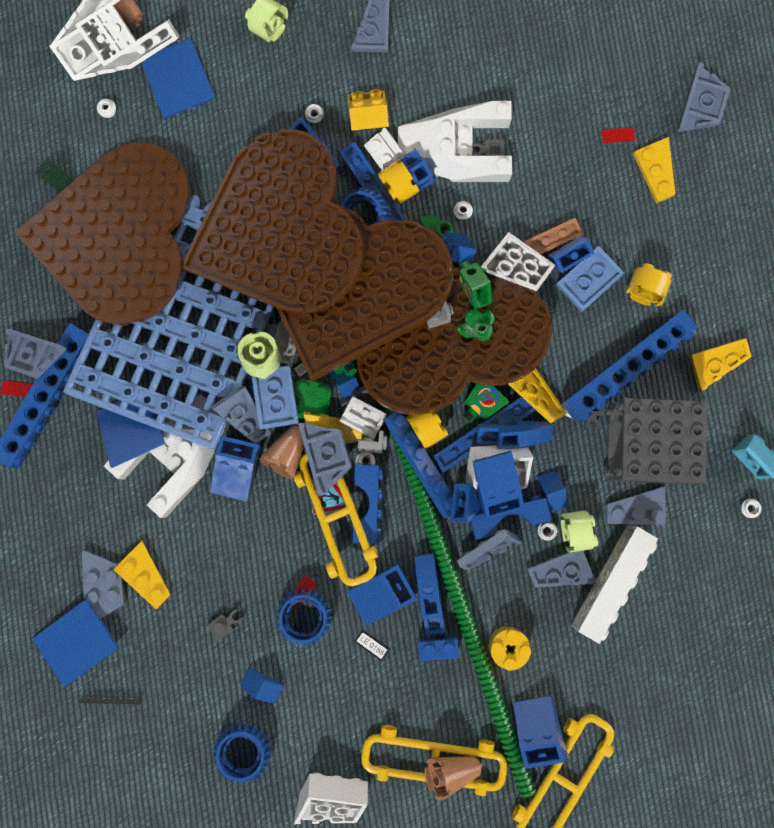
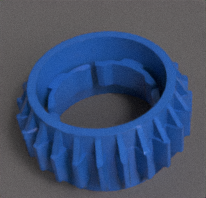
[339,188,391,223]
[275,588,333,647]
[212,722,272,784]

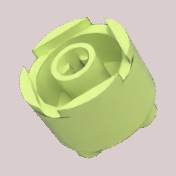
[245,0,288,42]
[238,332,281,379]
[561,510,598,553]

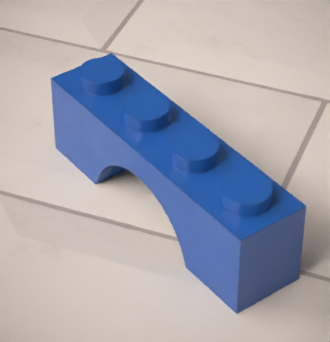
[353,463,383,544]
[470,495,552,540]

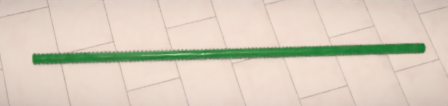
[380,404,536,797]

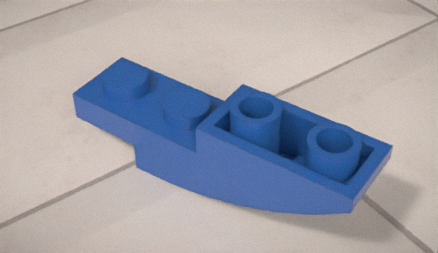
[476,421,554,449]
[414,553,446,635]

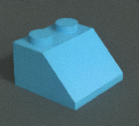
[731,434,774,479]

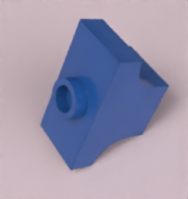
[399,148,435,192]

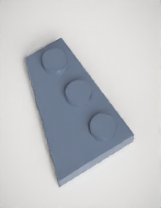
[210,386,270,444]

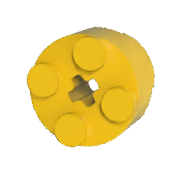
[378,159,419,205]
[626,263,672,306]
[406,412,448,449]
[489,627,531,671]

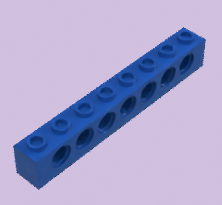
[562,309,698,422]
[0,323,89,469]

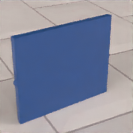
[141,38,216,119]
[96,388,166,468]
[32,599,119,687]

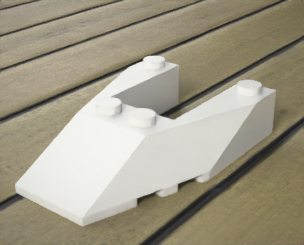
[50,0,179,81]
[398,101,512,182]
[104,394,228,518]

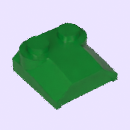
[293,378,334,419]

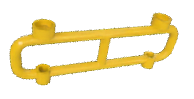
[293,453,378,586]
[511,714,614,828]
[361,725,508,796]

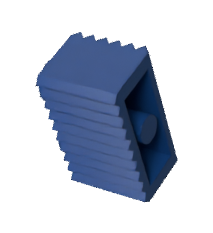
[441,231,476,265]
[548,236,594,273]
[418,635,459,661]

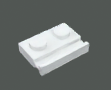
[364,127,405,170]
[339,396,387,438]

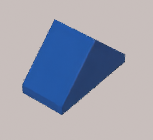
[331,371,360,405]
[537,470,568,513]
[450,483,481,523]
[240,667,284,703]

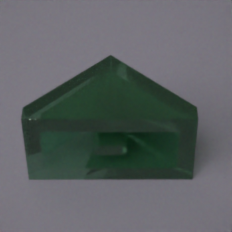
[35,159,73,193]

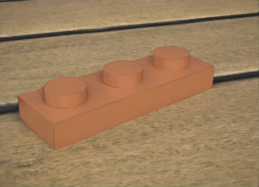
[524,218,584,255]

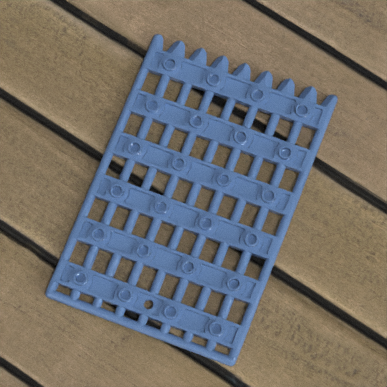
[63,195,274,449]

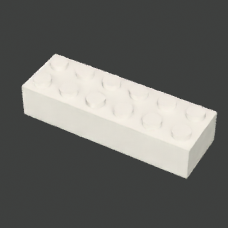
[571,525,658,644]

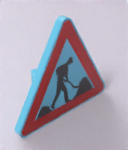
[312,483,346,514]

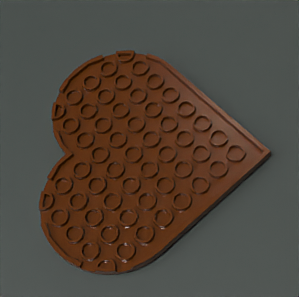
[182,129,364,314]
[14,143,190,326]
[277,202,453,381]
[357,262,552,415]

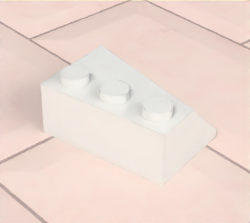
[481,232,555,291]
[466,445,533,501]
[294,773,368,824]

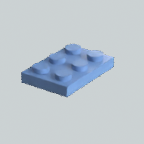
[556,246,625,312]
[252,366,299,430]

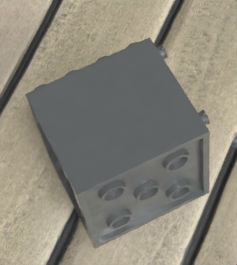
[603,398,707,484]

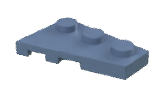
[351,0,390,53]
[606,486,666,525]
[457,529,522,570]
[527,551,596,588]

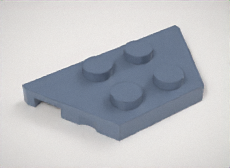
[677,62,730,132]
[4,328,66,379]
[298,423,352,496]
[81,550,125,619]

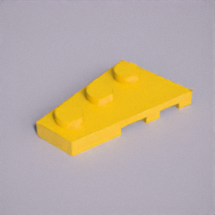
[633,137,675,204]
[689,338,751,392]
[509,369,567,423]
[304,412,367,444]
[113,541,170,610]

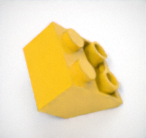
[348,89,389,131]

